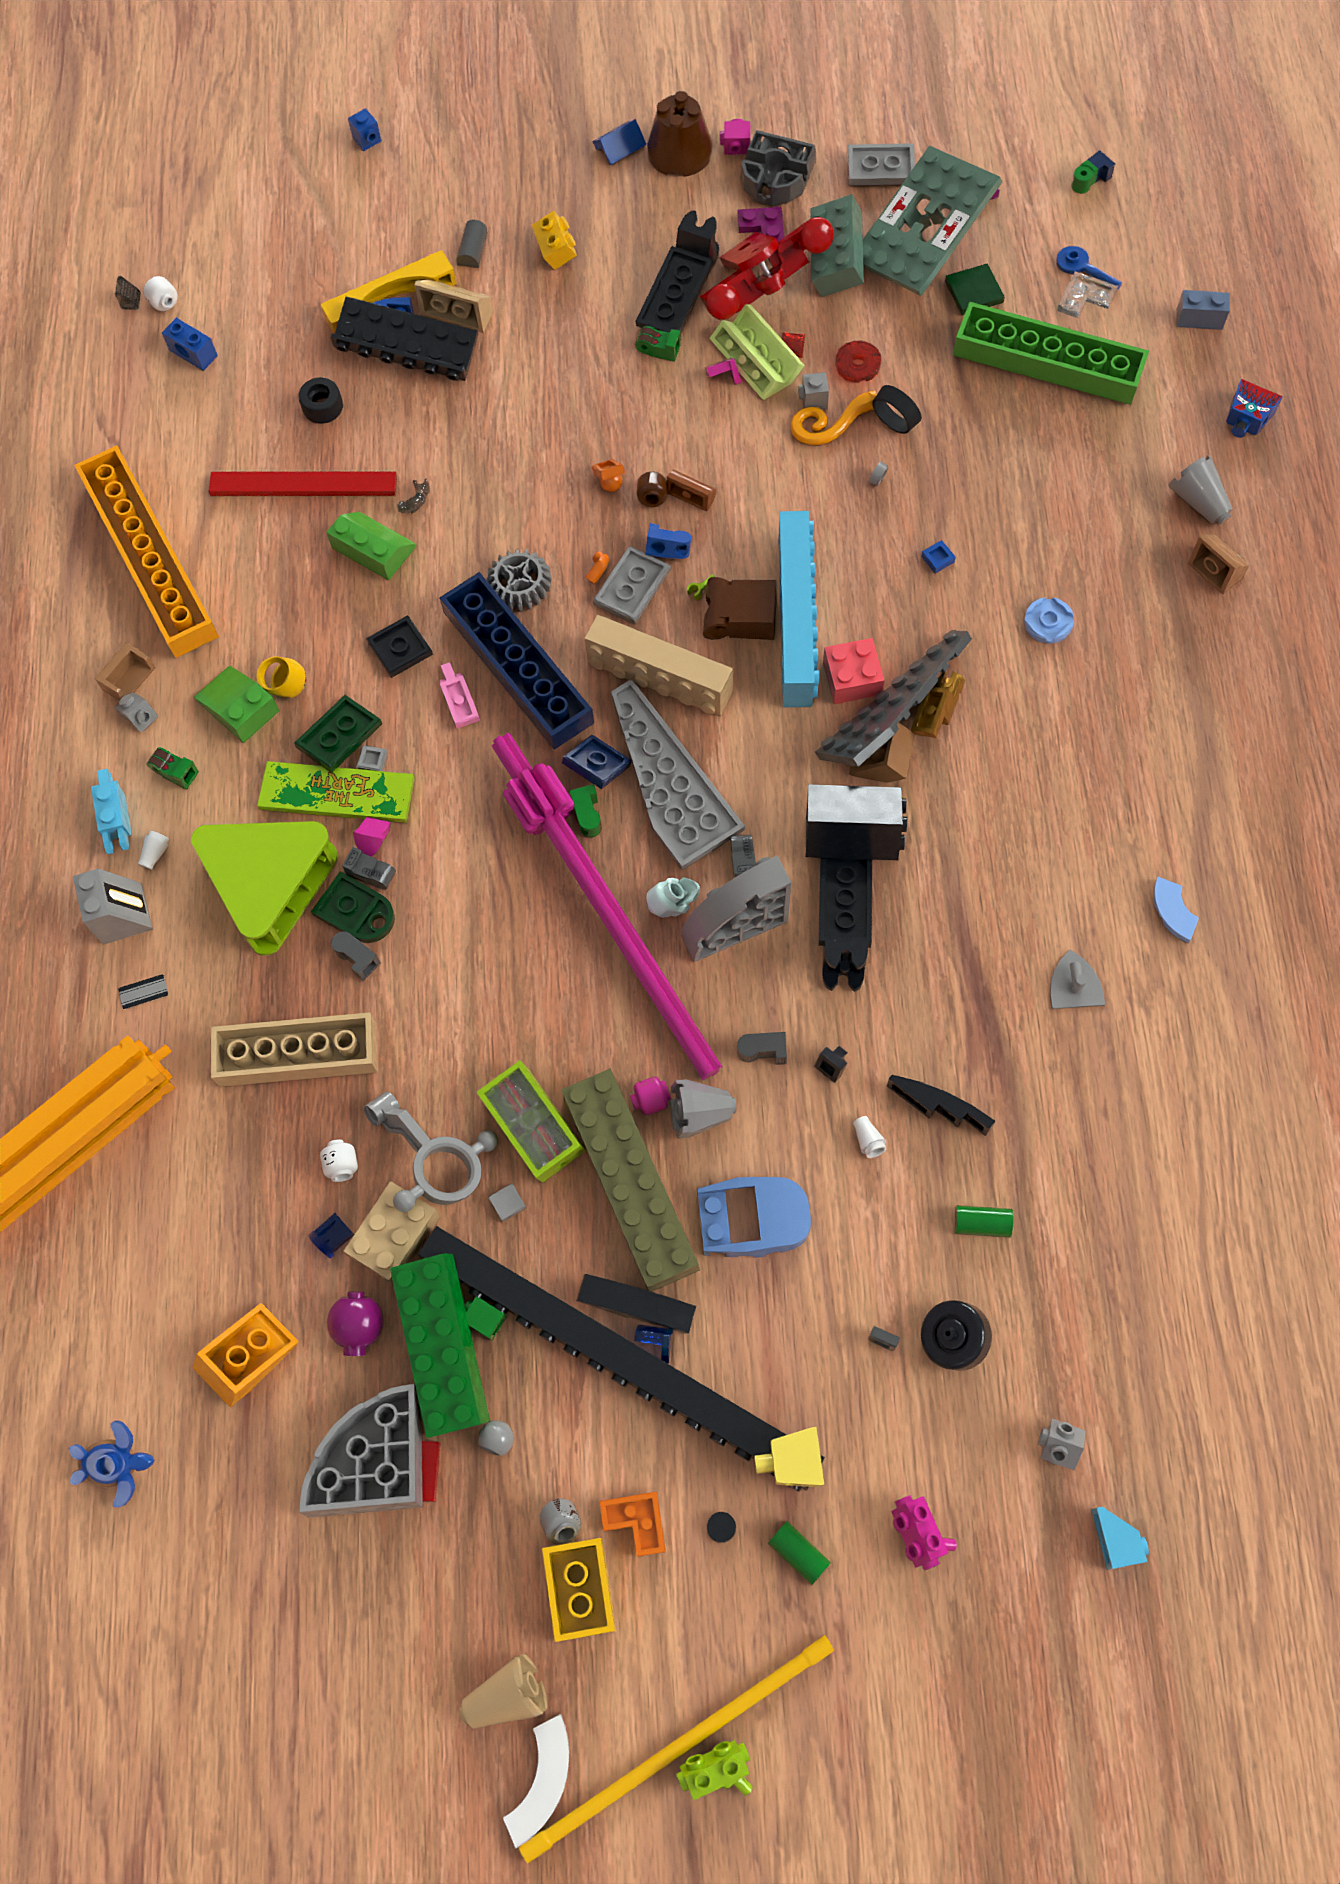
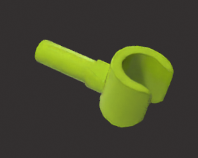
[687,574,715,600]

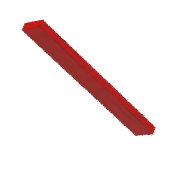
[209,471,397,496]

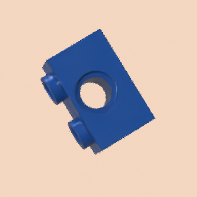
[162,318,218,371]

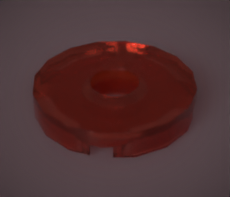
[836,341,881,383]

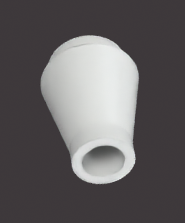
[138,830,169,870]
[853,1116,887,1158]

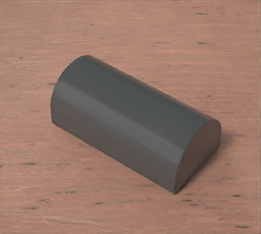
[456,220,488,268]

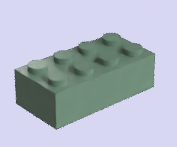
[810,194,864,297]

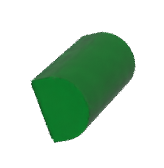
[955,1205,1013,1238]
[768,1521,831,1585]

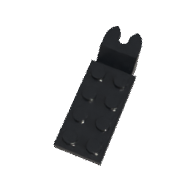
[635,210,719,334]
[818,858,872,992]

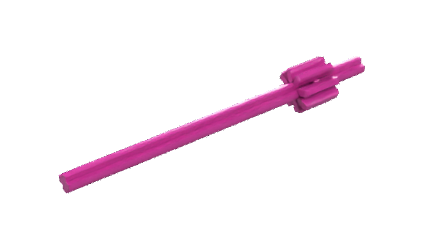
[492,733,723,1080]

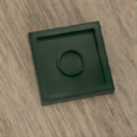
[945,263,1005,315]

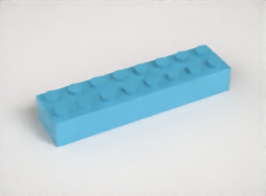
[778,511,819,707]

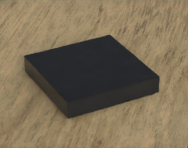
[366,615,433,678]

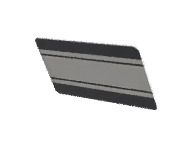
[118,974,168,1009]

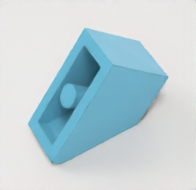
[1091,1507,1149,1570]

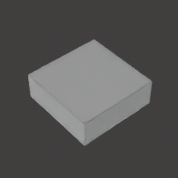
[357,745,388,771]
[489,1184,526,1222]

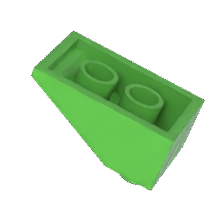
[194,665,279,743]

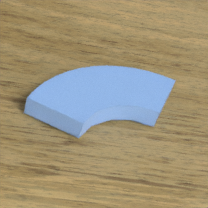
[1153,877,1199,943]

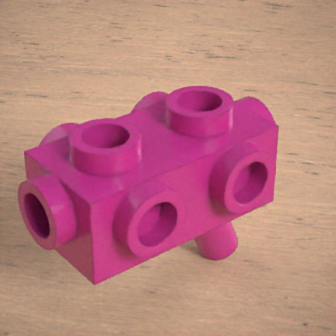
[891,1495,957,1571]

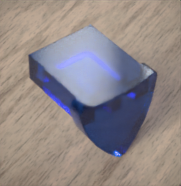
[308,1213,354,1259]
[634,1324,673,1363]

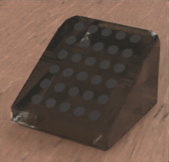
[115,276,141,309]

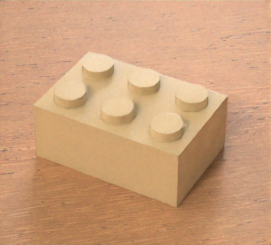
[343,1181,441,1285]

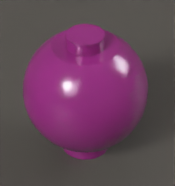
[327,1291,384,1356]

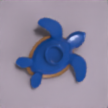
[69,1420,155,1508]

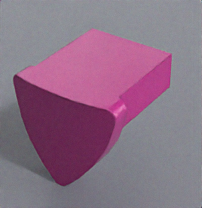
[705,358,741,385]
[353,817,390,857]

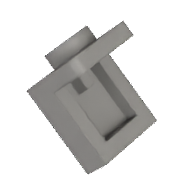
[114,692,158,732]

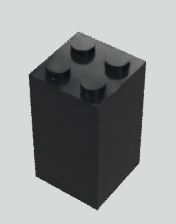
[805,784,907,861]

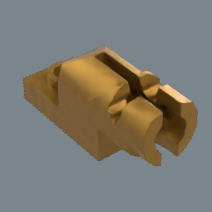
[911,672,965,738]

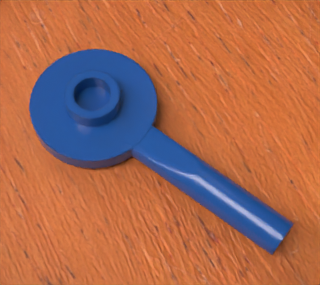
[1056,246,1122,290]

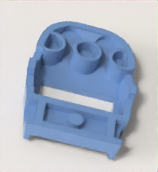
[697,1177,811,1258]

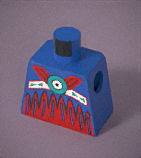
[1226,379,1283,438]

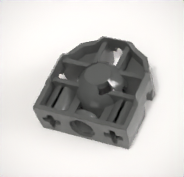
[741,130,816,206]

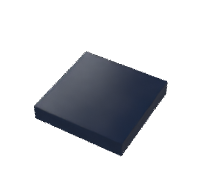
[562,735,632,789]

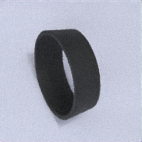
[872,385,922,434]

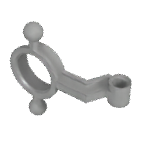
[363,1091,498,1212]

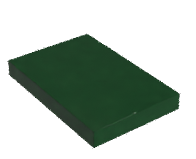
[294,695,382,773]

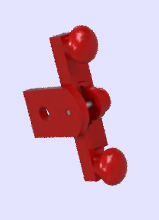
[700,217,834,320]

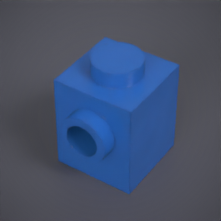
[348,108,382,151]

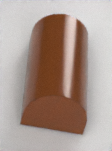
[667,470,716,511]

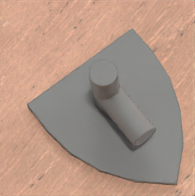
[1050,950,1105,1009]

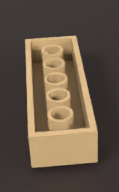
[585,615,733,716]
[211,1012,378,1087]

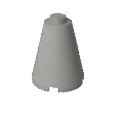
[1168,455,1233,525]

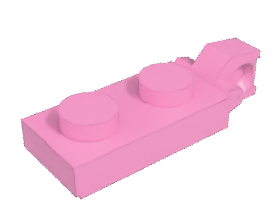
[440,662,480,729]

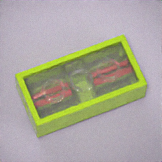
[477,1060,587,1183]

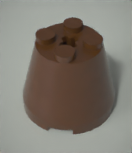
[647,91,712,177]

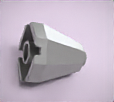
[670,1080,736,1139]

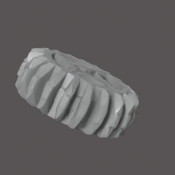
[486,548,552,612]

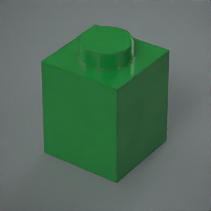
[465,1296,507,1341]

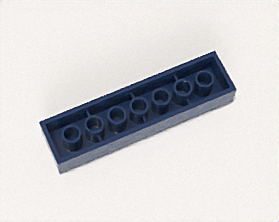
[439,572,594,750]

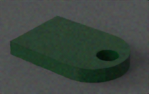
[311,871,395,943]

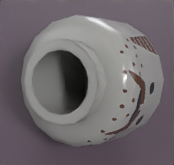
[540,1498,581,1544]

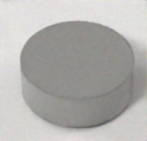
[869,461,888,487]

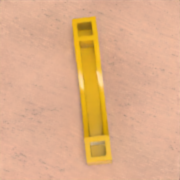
[320,250,456,333]

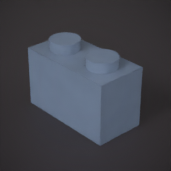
[1176,290,1230,330]

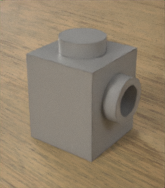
[798,372,829,409]

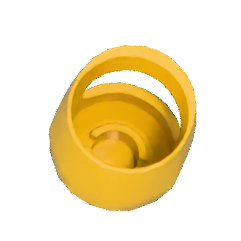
[256,656,307,698]

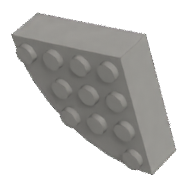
[681,855,791,962]
[299,1384,423,1518]

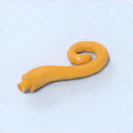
[790,390,877,446]

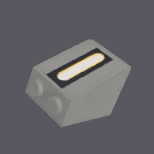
[73,869,153,945]

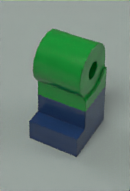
[1071,150,1115,194]

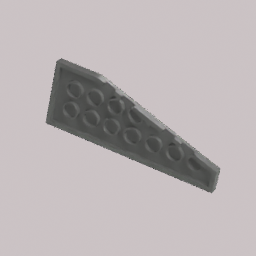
[815,630,972,766]

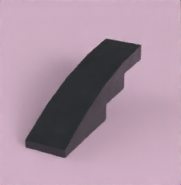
[887,1075,996,1136]
[576,1274,696,1334]

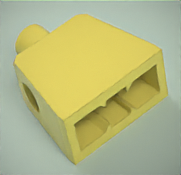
[755,1427,824,1487]

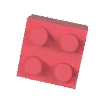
[823,638,884,704]

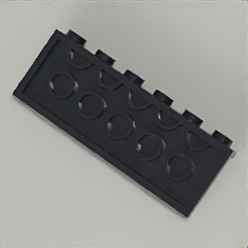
[330,296,479,381]

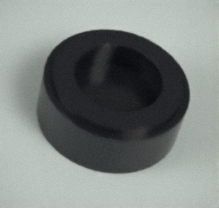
[707,1512,736,1543]

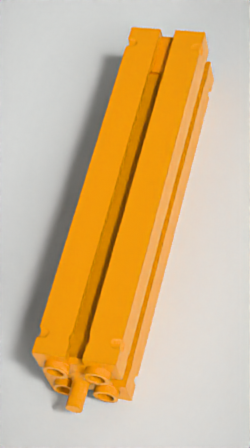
[0,1035,175,1232]

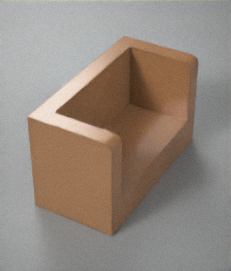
[95,642,155,701]

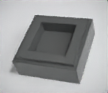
[868,1326,900,1351]

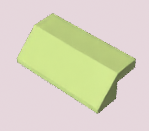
[709,304,805,400]

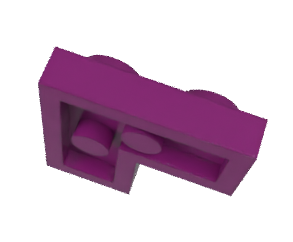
[737,207,784,242]

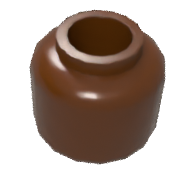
[637,471,667,507]

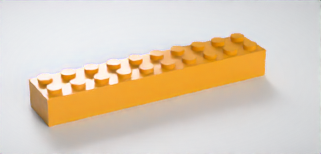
[74,445,219,658]

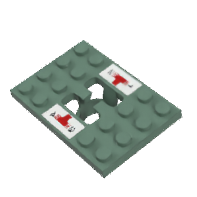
[863,145,1002,296]

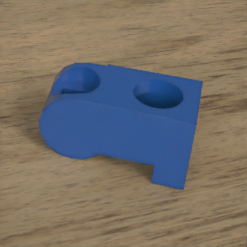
[645,523,692,559]

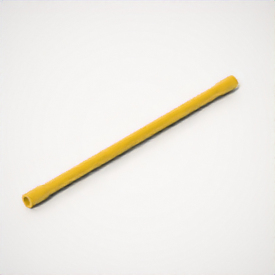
[519,1635,835,1864]

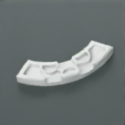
[503,1714,569,1848]

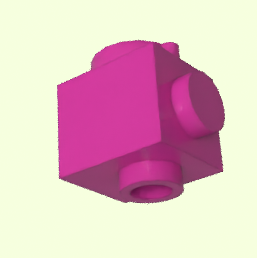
[720,118,750,155]

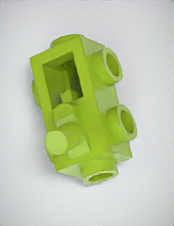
[676,1740,753,1801]

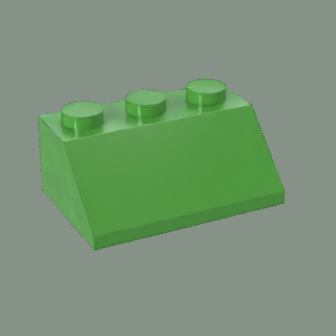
[326,512,416,581]

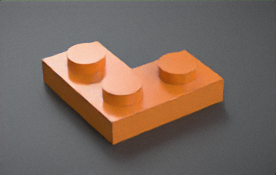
[599,1492,666,1557]

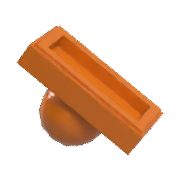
[591,459,625,493]

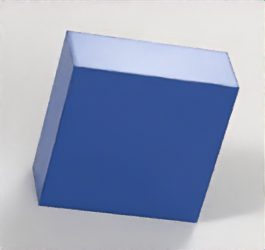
[921,540,956,574]

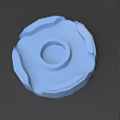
[1024,597,1074,644]

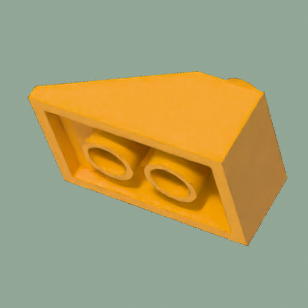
[193,1303,299,1408]

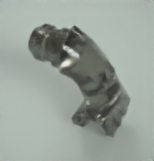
[398,478,430,514]

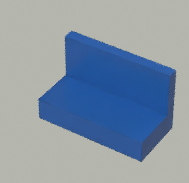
[592,119,647,165]

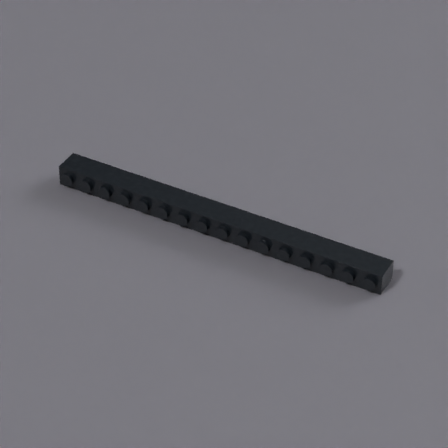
[418,1226,825,1492]

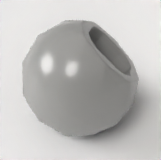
[478,1420,514,1457]

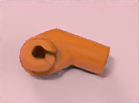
[585,551,610,585]

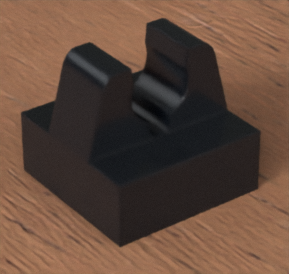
[814,1046,848,1083]

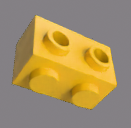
[532,210,577,270]

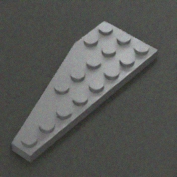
[611,679,745,870]

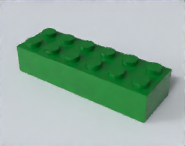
[390,1253,490,1438]

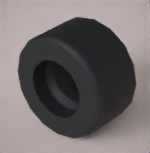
[298,377,343,424]

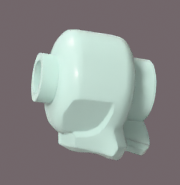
[646,877,700,918]

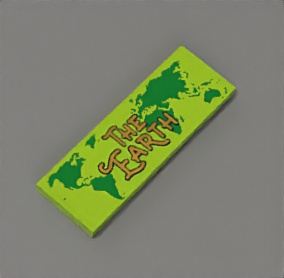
[258,761,415,823]

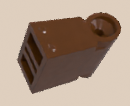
[703,577,777,640]

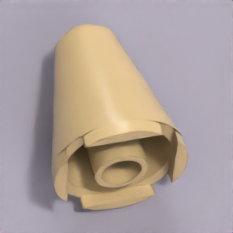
[459,1654,547,1729]

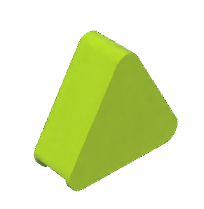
[191,821,338,956]

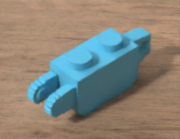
[91,769,132,854]

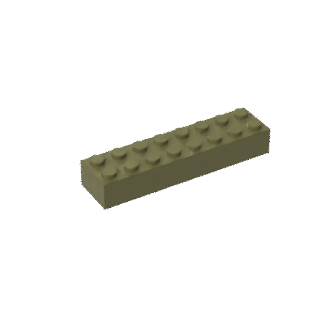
[561,1068,700,1292]

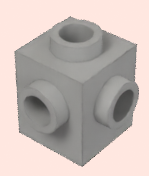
[1038,1419,1085,1470]

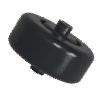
[921,1300,992,1371]

